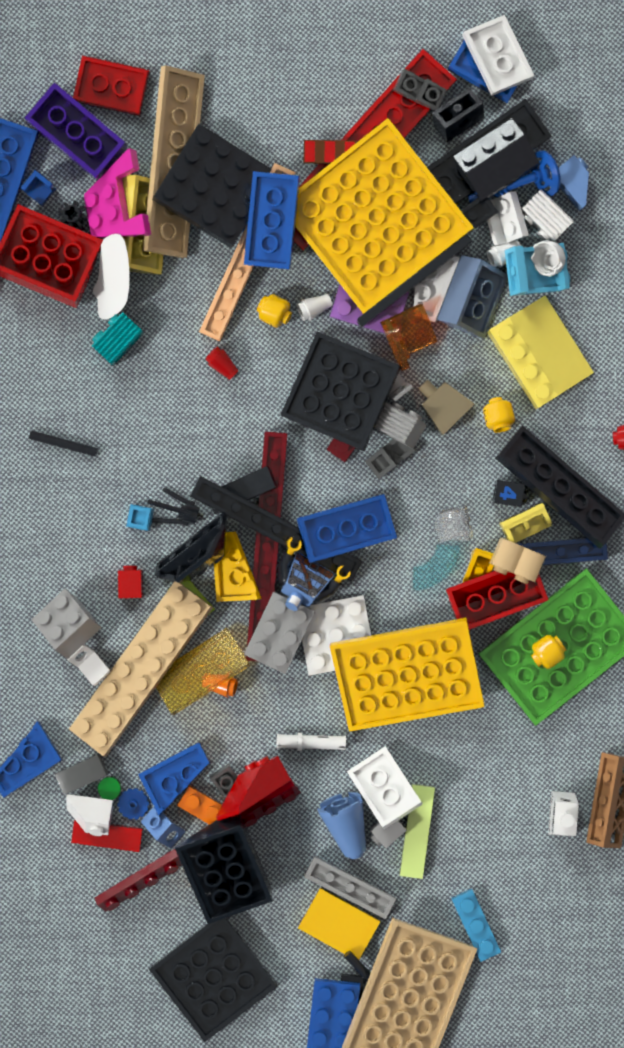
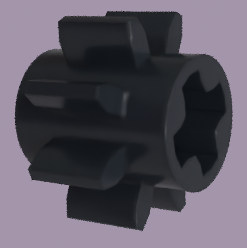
[59,200,88,228]

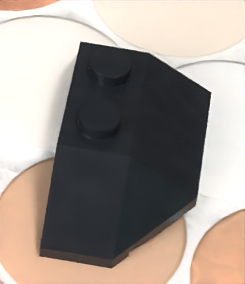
[154,512,227,583]

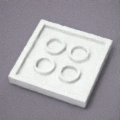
[302,595,371,675]

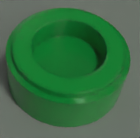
[98,776,121,800]

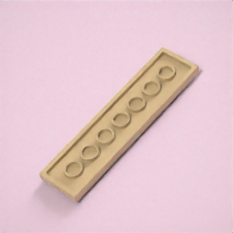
[143,65,205,258]
[69,582,213,757]

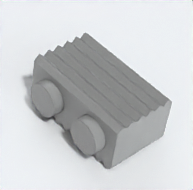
[375,402,427,449]

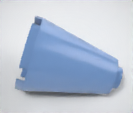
[317,792,366,859]

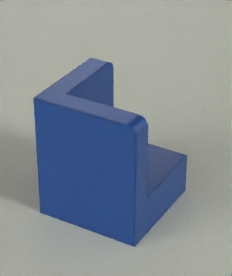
[21,170,56,206]

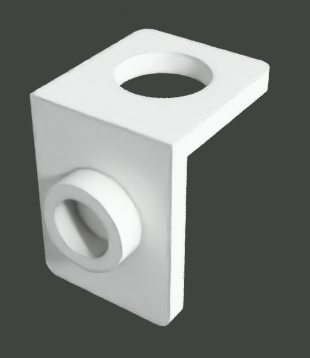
[67,644,110,686]

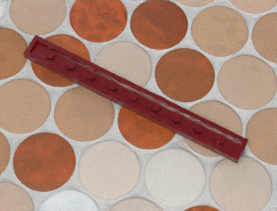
[246,431,288,661]
[94,778,301,912]

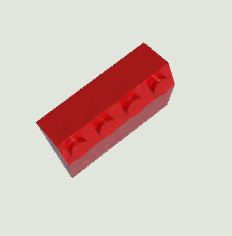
[0,204,103,309]

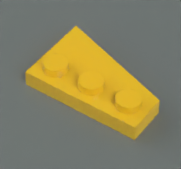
[214,532,262,602]

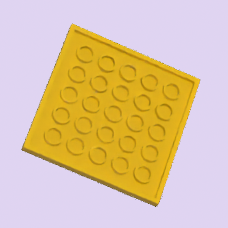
[295,118,474,314]

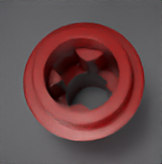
[205,346,239,380]

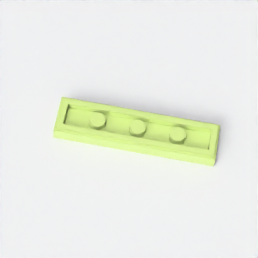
[400,784,435,879]

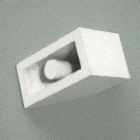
[66,794,113,836]

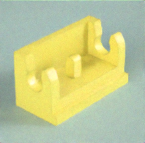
[499,503,552,543]

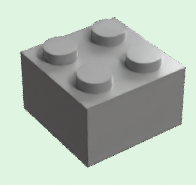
[31,589,102,659]

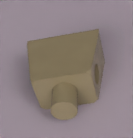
[418,380,474,435]

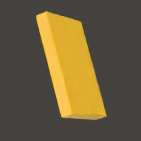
[298,887,380,959]

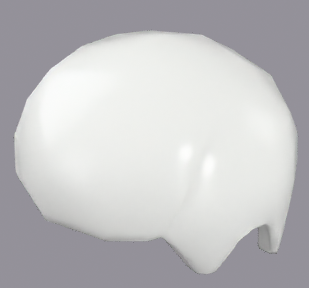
[531,241,566,277]

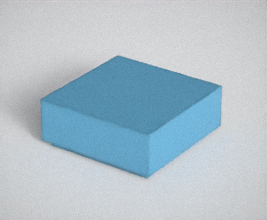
[126,504,154,531]

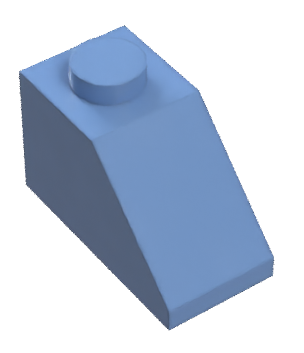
[551,155,589,211]

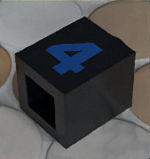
[492,480,528,507]

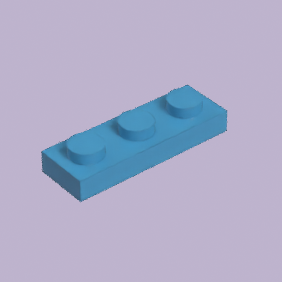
[451,888,501,962]

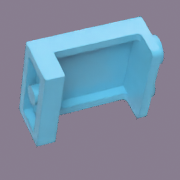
[504,243,570,296]

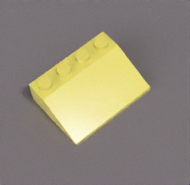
[487,296,594,409]

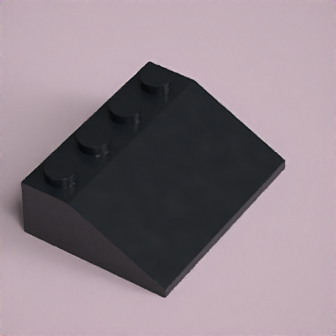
[175,814,273,924]

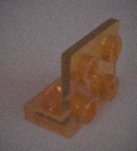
[380,304,437,371]

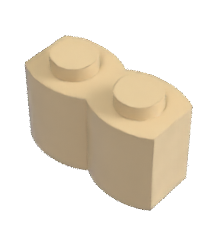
[490,538,546,584]

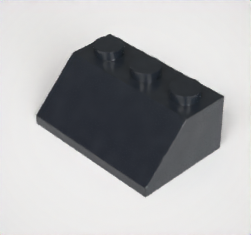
[453,119,540,202]

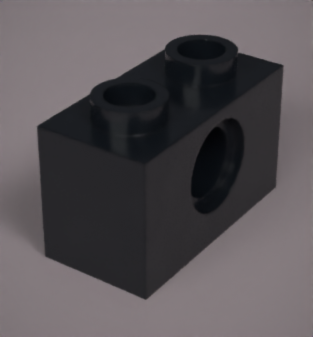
[432,88,485,142]

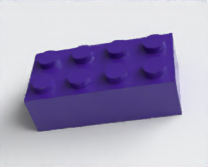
[25,83,128,181]

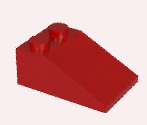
[216,756,291,821]

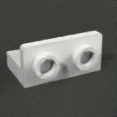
[487,191,529,246]

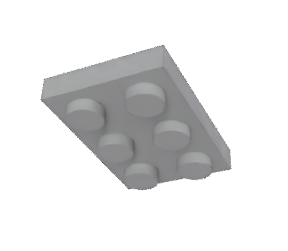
[244,592,315,674]

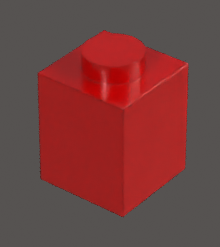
[118,565,143,598]

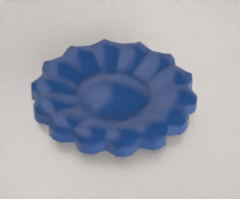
[117,788,149,820]

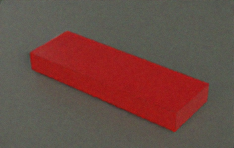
[71,820,143,852]

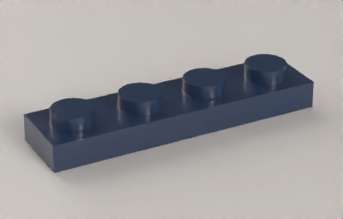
[518,538,608,565]

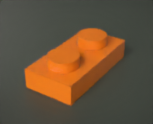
[177,785,222,824]

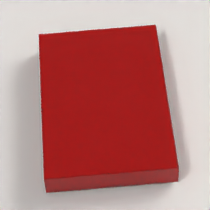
[73,55,150,116]

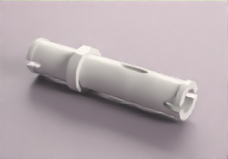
[277,733,346,751]

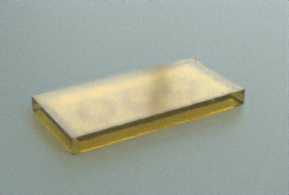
[156,628,251,716]

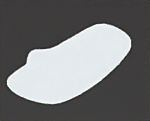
[93,234,129,319]

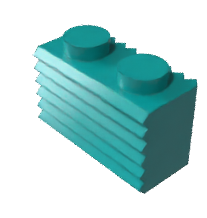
[92,312,144,366]

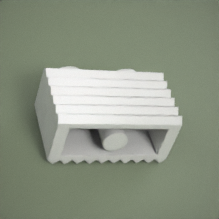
[521,189,574,242]

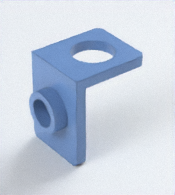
[141,807,185,848]

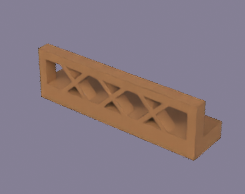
[586,752,624,848]

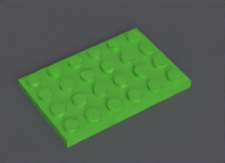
[478,568,624,726]

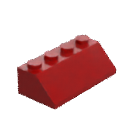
[446,571,549,630]

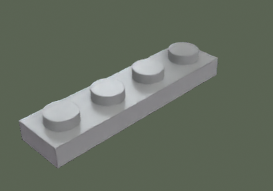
[304,856,396,919]

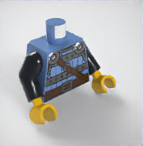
[278,537,351,611]

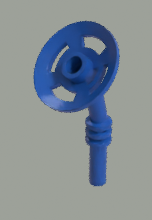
[468,150,560,203]

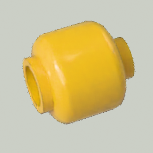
[257,294,292,328]
[483,397,515,433]
[531,635,567,669]

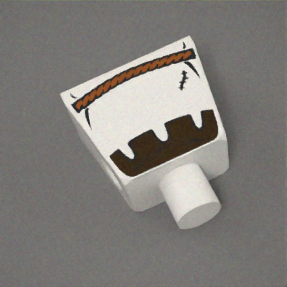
[548,791,579,837]

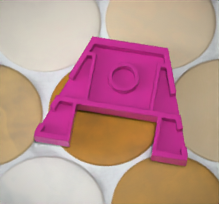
[84,148,152,239]

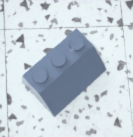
[437,255,508,339]

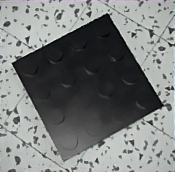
[152,124,271,249]
[280,331,401,451]
[149,918,278,1042]

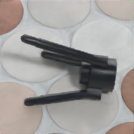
[147,488,200,526]

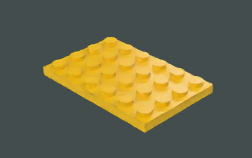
[330,618,485,732]

